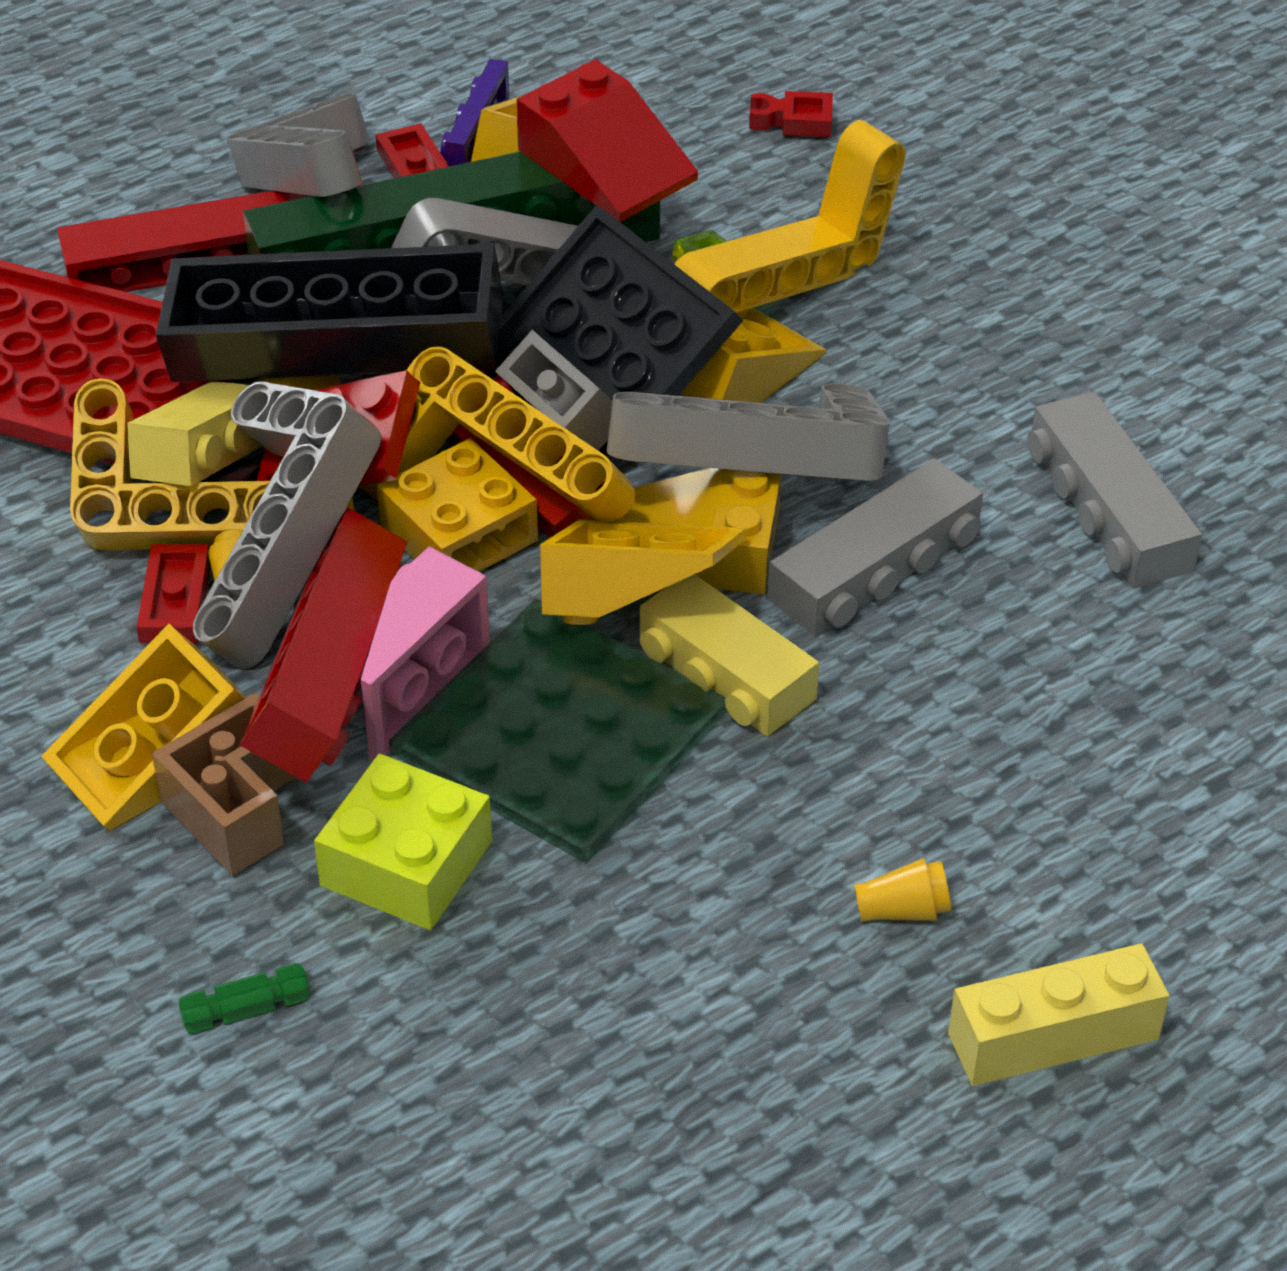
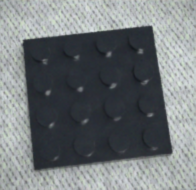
[485,205,743,467]

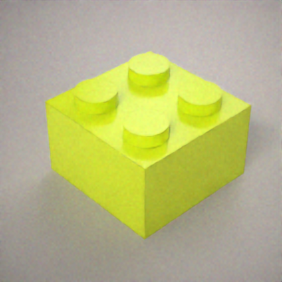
[314,753,492,931]

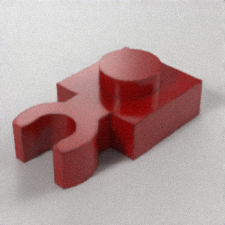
[749,91,833,137]

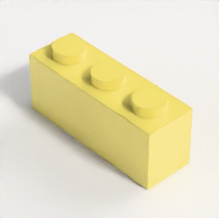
[127,381,262,486]
[640,574,820,737]
[948,943,1170,1086]

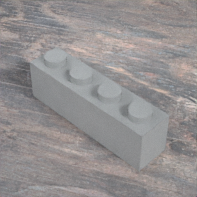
[1027,391,1202,589]
[767,458,983,637]

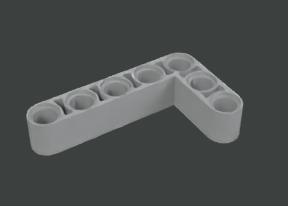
[226,93,370,197]
[392,198,578,285]
[193,382,381,670]
[607,383,890,481]

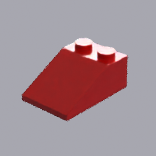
[516,59,698,222]

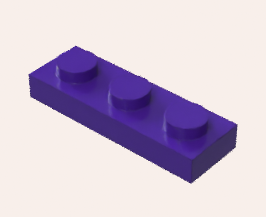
[440,59,509,167]

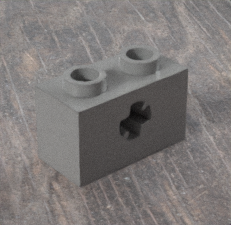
[495,330,612,451]

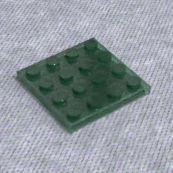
[389,598,728,864]

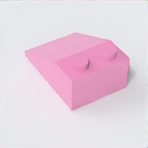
[361,546,491,761]

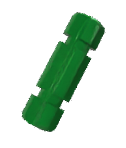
[178,963,310,1034]

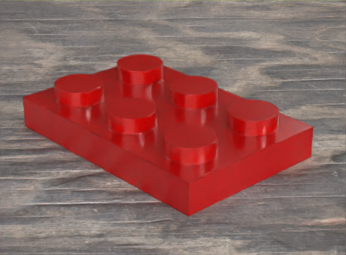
[257,370,420,487]

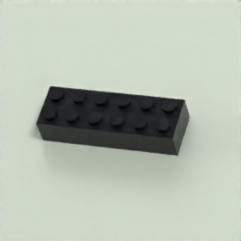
[156,244,503,382]

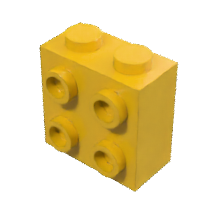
[377,438,538,572]

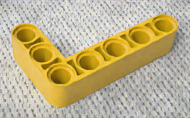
[674,120,906,313]
[358,346,635,522]
[70,378,355,550]

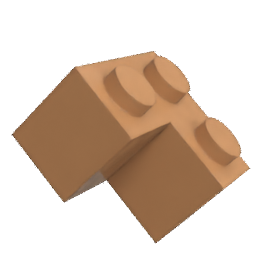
[152,692,297,876]

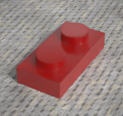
[375,123,449,178]
[136,544,210,644]

